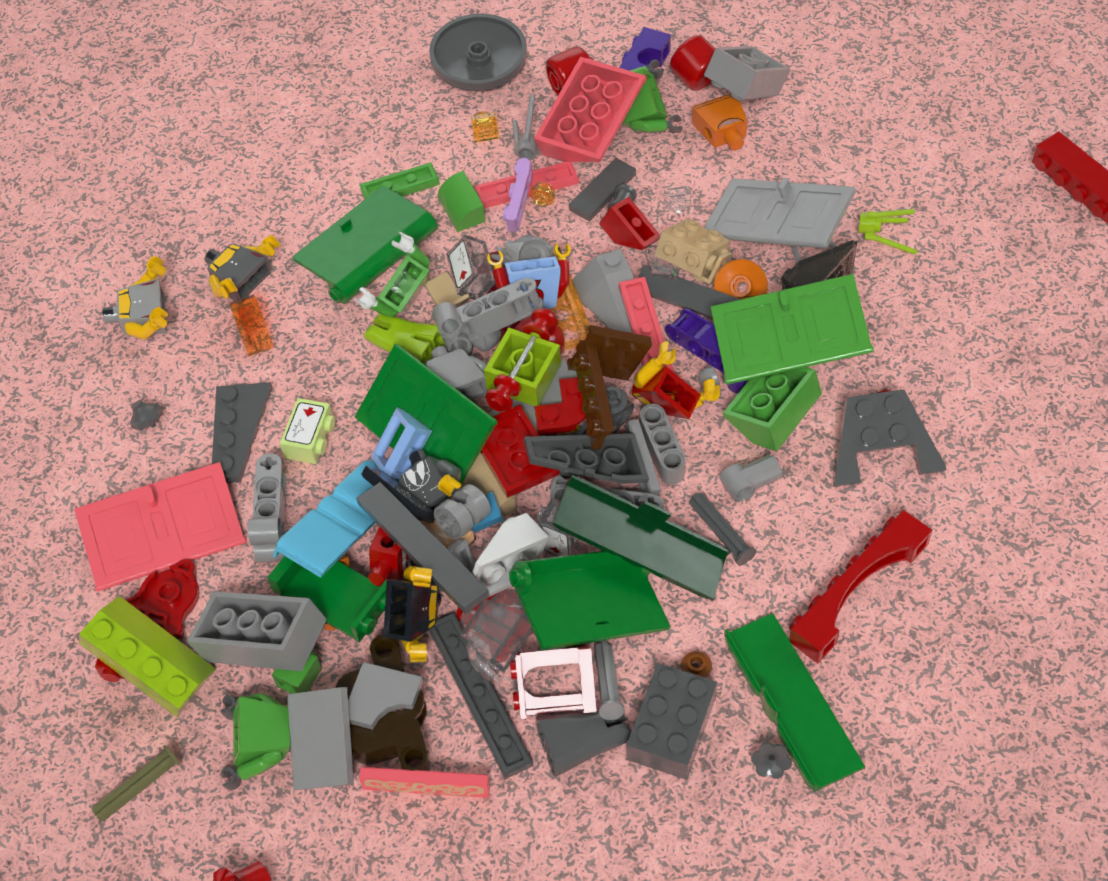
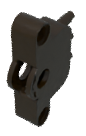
[335,635,431,771]

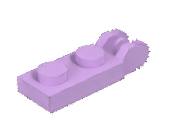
[503,157,533,232]

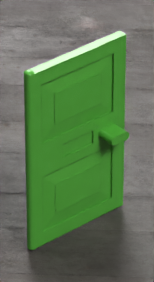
[711,274,874,385]

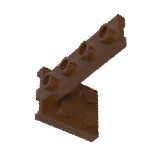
[567,325,652,450]

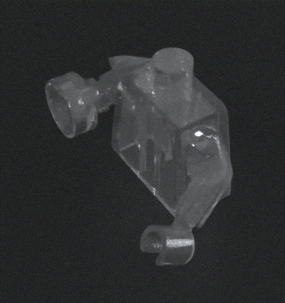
[461,589,533,696]

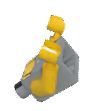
[102,256,168,340]

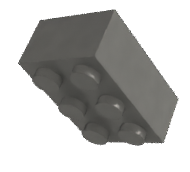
[626,663,717,780]

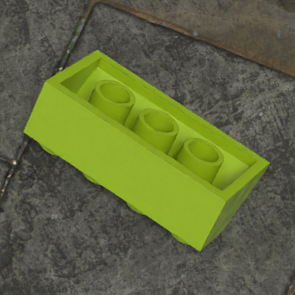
[79,596,216,717]

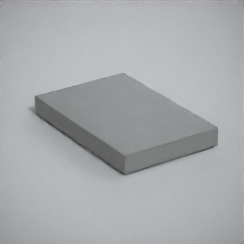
[287,687,354,790]

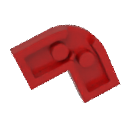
[534,377,586,436]

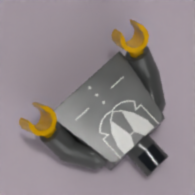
[399,450,462,510]

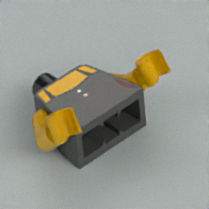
[205,235,281,305]

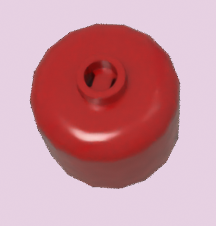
[670,35,716,91]
[545,46,594,96]

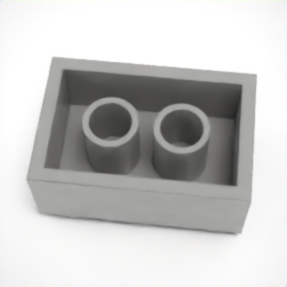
[704,46,791,101]

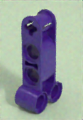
[665,308,749,393]

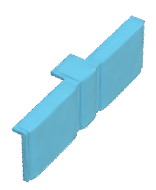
[273,460,400,578]

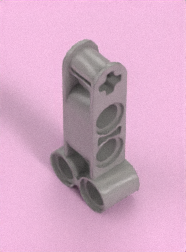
[432,278,544,355]
[248,453,286,563]

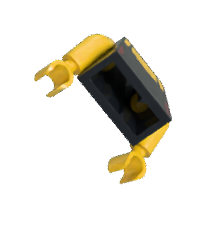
[383,566,441,662]

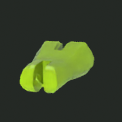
[363,313,445,365]

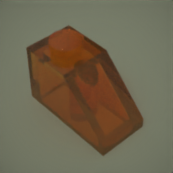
[228,294,274,356]

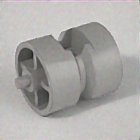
[434,484,491,539]

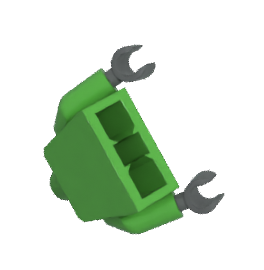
[622,59,683,133]
[220,693,291,790]

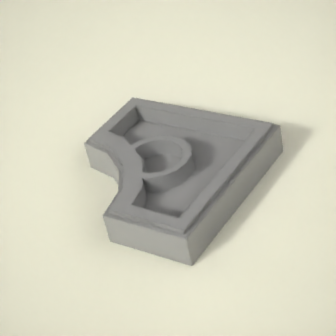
[348,662,423,730]

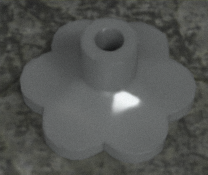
[751,742,792,779]

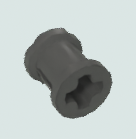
[607,184,637,210]

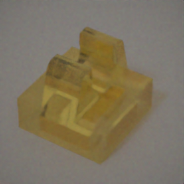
[470,111,499,143]

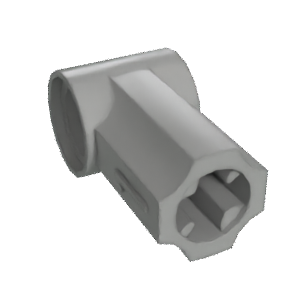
[719,454,782,503]

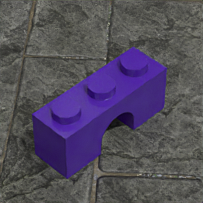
[619,27,671,71]

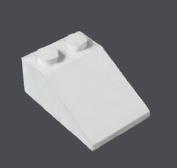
[472,513,549,596]

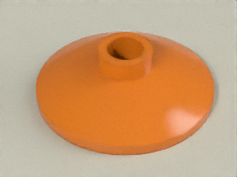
[714,259,768,300]

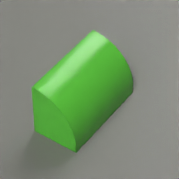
[437,171,486,232]

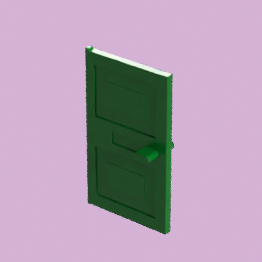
[355,344,498,485]

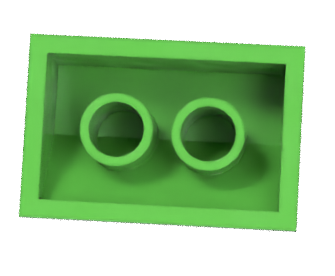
[723,367,822,451]

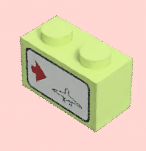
[280,398,336,464]

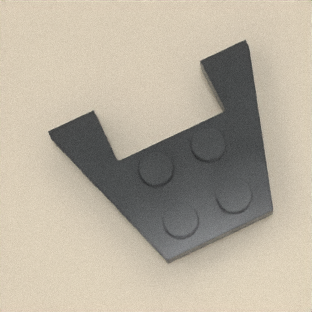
[833,389,947,487]

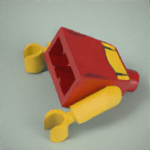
[631,341,720,419]

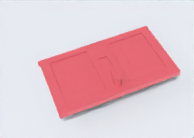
[74,462,247,592]

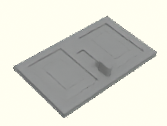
[704,178,856,249]

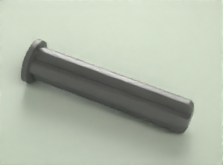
[689,493,756,566]

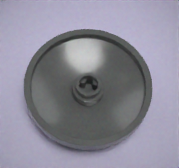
[429,14,527,91]

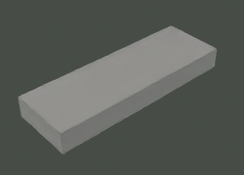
[625,419,661,496]

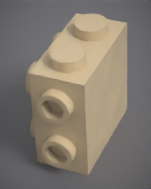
[654,219,731,277]

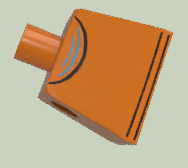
[692,93,747,151]

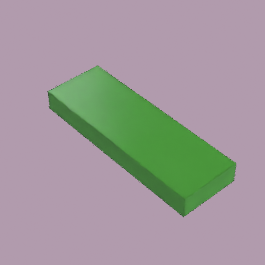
[359,162,440,200]

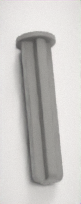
[594,640,624,720]

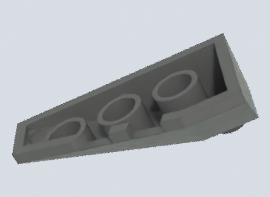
[523,433,649,484]

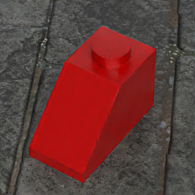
[599,197,661,250]

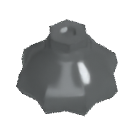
[130,400,162,431]

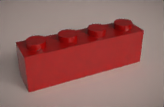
[1032,131,1108,224]

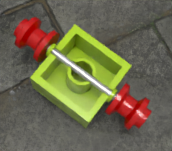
[484,308,561,412]

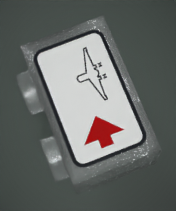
[446,235,495,300]
[536,498,585,557]

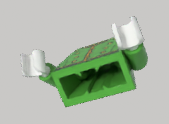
[354,232,430,317]

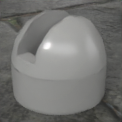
[698,366,720,388]

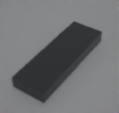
[361,466,435,523]

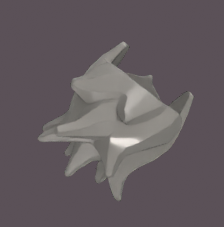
[491,235,553,266]

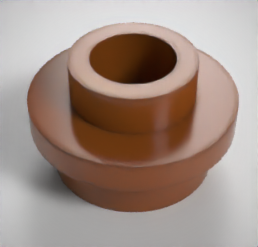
[681,651,712,678]

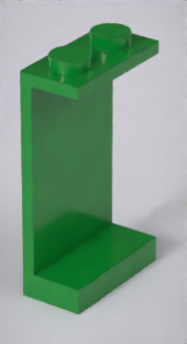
[267,556,387,643]

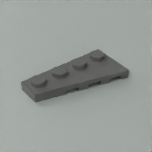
[212,382,273,483]

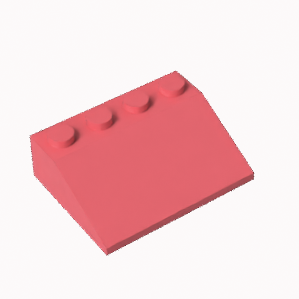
[534,57,647,162]

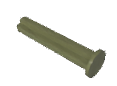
[91,745,180,822]

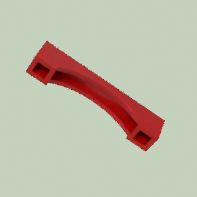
[789,510,933,664]

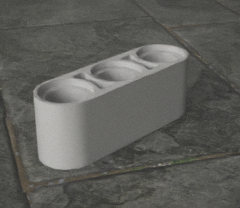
[640,404,685,485]

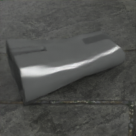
[536,710,631,777]

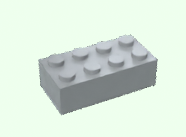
[187,591,327,671]

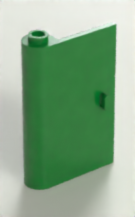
[292,185,438,304]
[509,551,671,650]

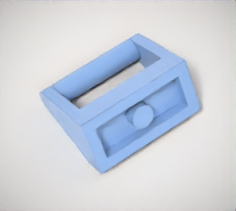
[371,407,432,479]

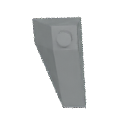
[571,249,634,333]

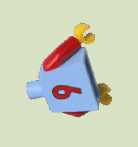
[487,243,571,309]

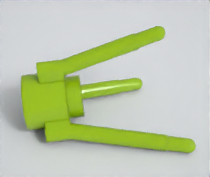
[859,209,917,254]

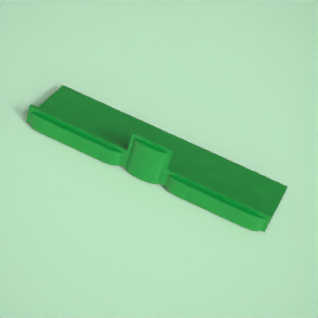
[724,613,865,792]

